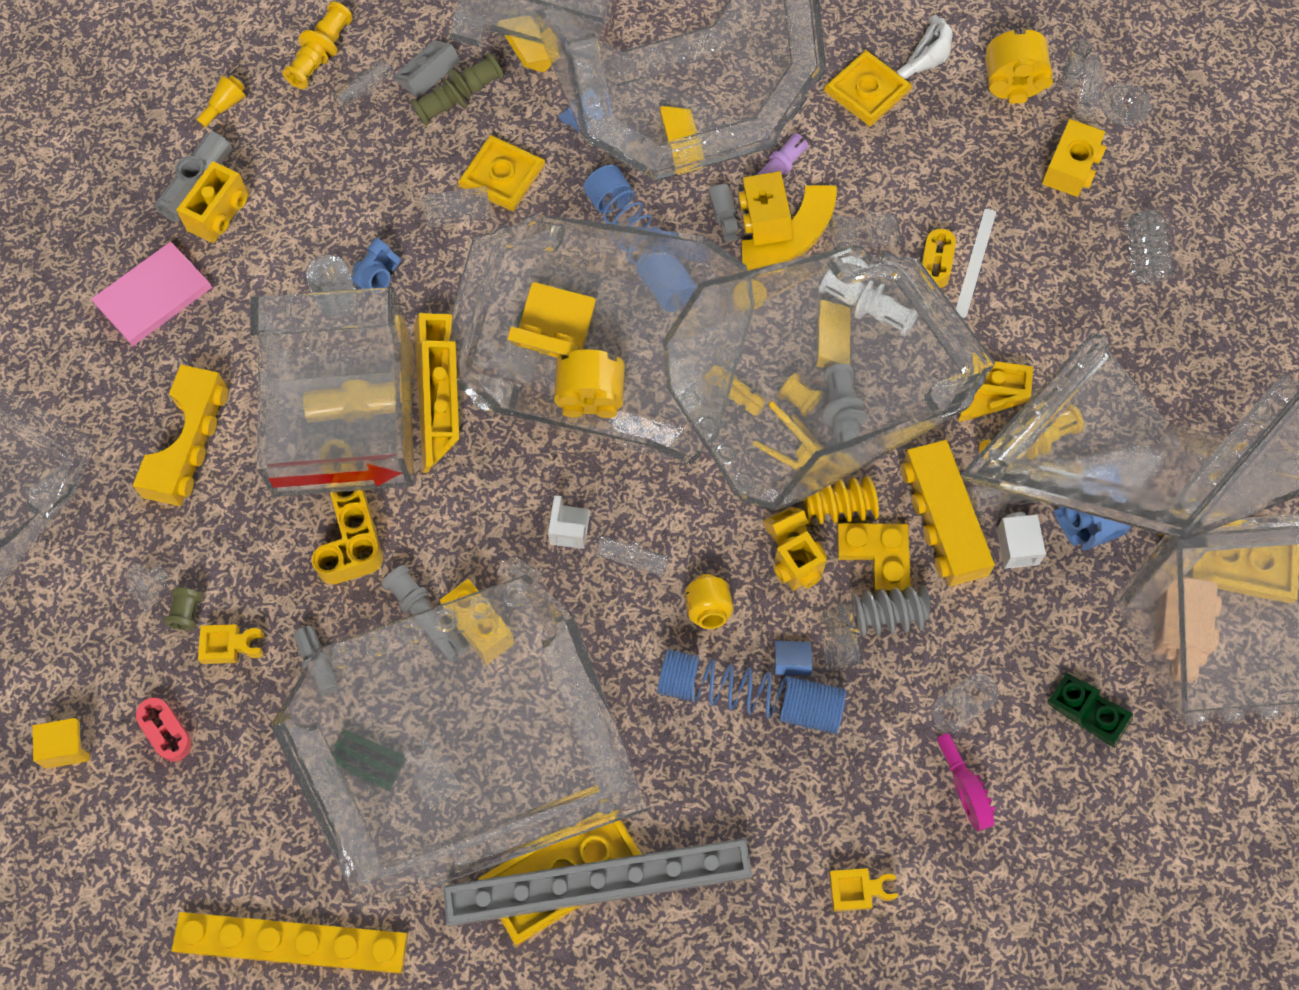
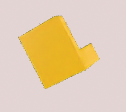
[32,718,90,769]

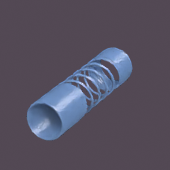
[583,165,700,312]
[657,649,846,735]

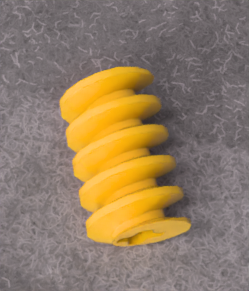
[803,476,879,526]

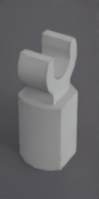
[708,184,739,242]

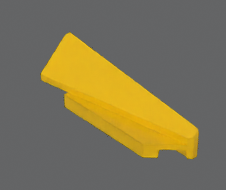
[414,313,459,473]

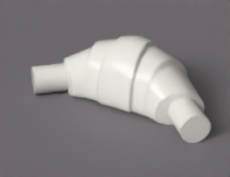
[897,15,953,80]

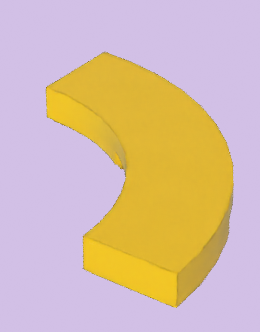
[741,185,837,273]

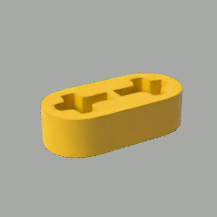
[921,229,956,289]

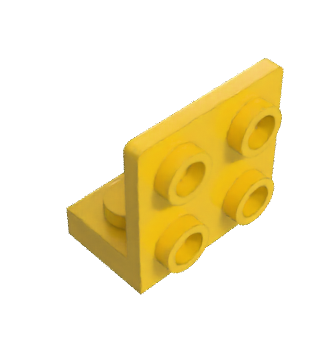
[507,282,596,360]

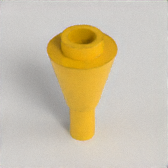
[196,75,246,128]

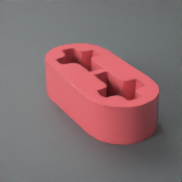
[136,698,192,762]

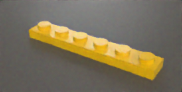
[171,912,408,974]

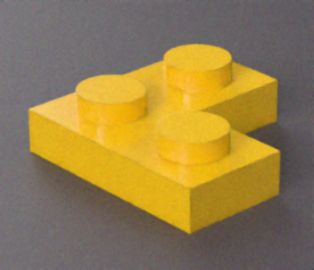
[837,523,911,594]

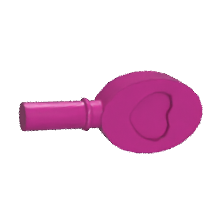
[937,733,996,832]

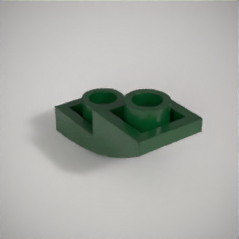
[1048,673,1133,748]

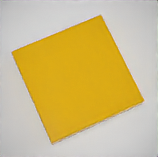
[824,50,912,127]
[458,135,545,212]

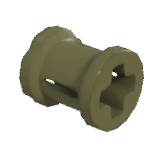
[163,587,204,631]

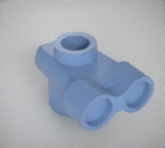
[349,237,402,295]

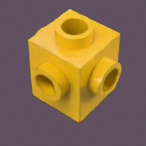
[773,531,827,591]

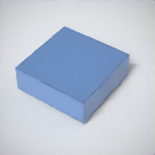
[774,641,812,676]

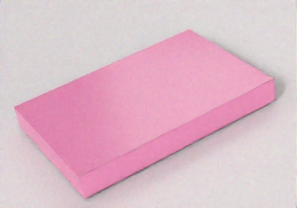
[91,241,212,347]

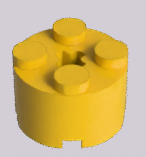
[985,29,1053,104]
[554,349,625,418]

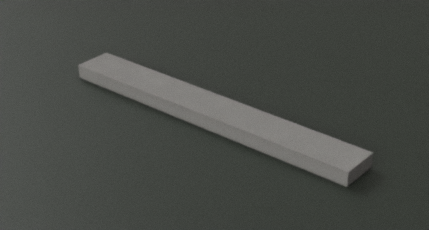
[443,838,753,927]

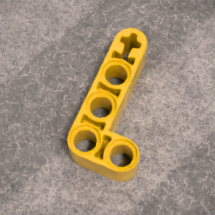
[311,441,383,585]

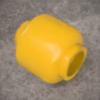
[684,574,734,629]

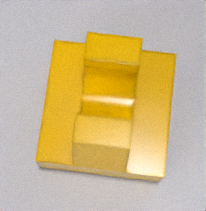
[762,507,809,546]

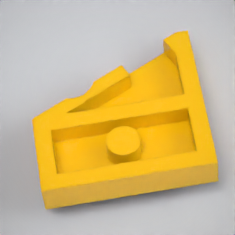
[958,357,1033,422]

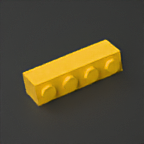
[900,439,995,587]

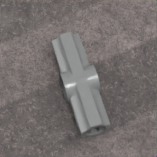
[154,131,232,223]

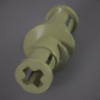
[410,52,504,126]

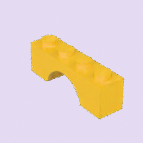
[133,364,228,507]

